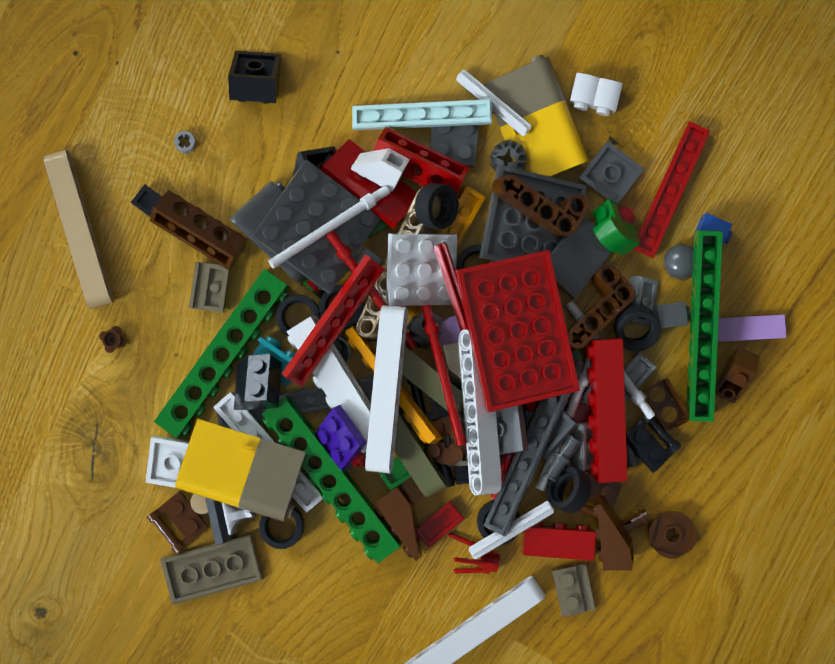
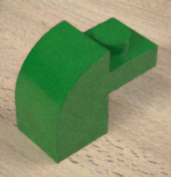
[592,199,640,256]

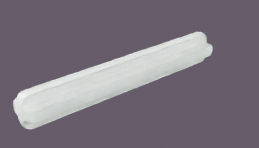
[456,70,532,136]
[469,501,554,559]

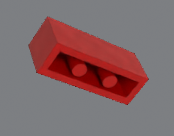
[521,521,596,561]

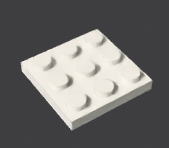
[386,233,457,306]

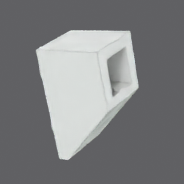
[351,148,410,192]

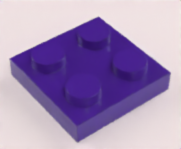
[315,405,367,470]

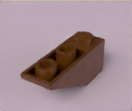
[374,484,422,561]
[594,495,634,570]

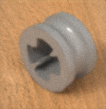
[174,131,196,154]

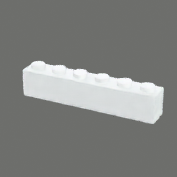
[287,314,371,453]

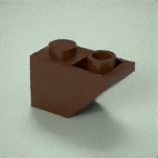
[715,346,760,403]

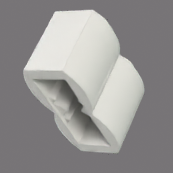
[569,73,623,116]

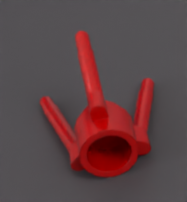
[448,532,500,574]

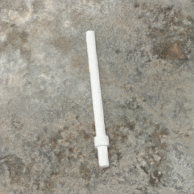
[268,186,390,269]
[566,301,656,420]
[535,359,590,491]

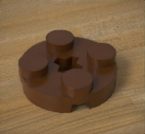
[425,417,467,465]
[648,511,696,559]

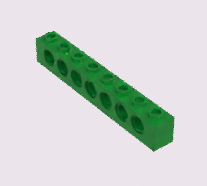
[686,230,723,422]
[154,269,289,438]
[262,394,401,564]

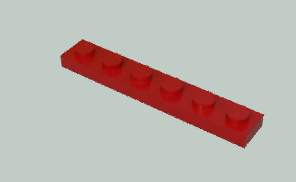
[632,121,711,259]
[282,254,385,387]

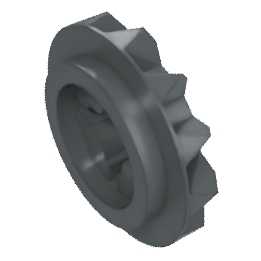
[490,140,527,173]

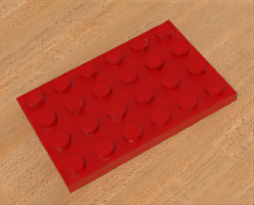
[455,250,580,412]

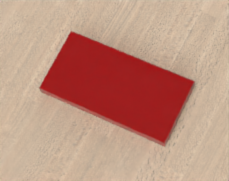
[321,139,416,229]

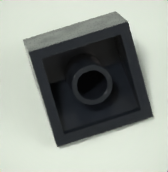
[228,51,281,104]
[234,354,282,410]

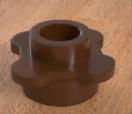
[99,326,127,353]

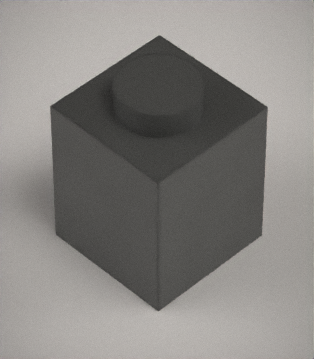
[653,302,691,329]

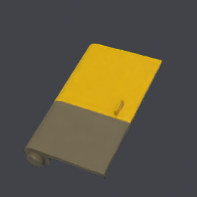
[483,55,589,177]
[175,419,306,522]

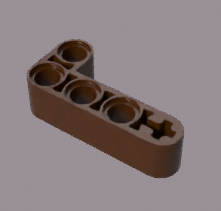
[492,175,589,237]
[567,265,635,352]

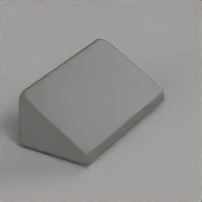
[625,275,659,326]
[570,421,593,471]

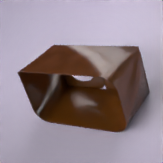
[642,378,689,430]

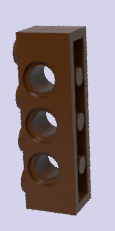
[150,190,248,270]

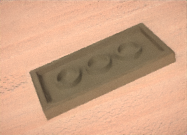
[160,534,264,605]

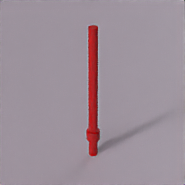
[326,230,417,351]
[421,304,466,446]

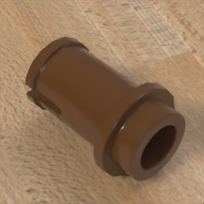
[621,509,652,533]

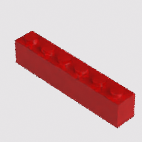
[586,337,627,483]

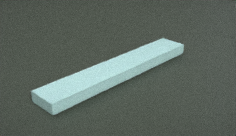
[352,99,492,131]

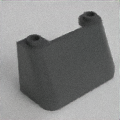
[230,180,306,286]

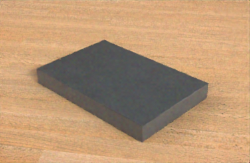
[550,215,611,299]

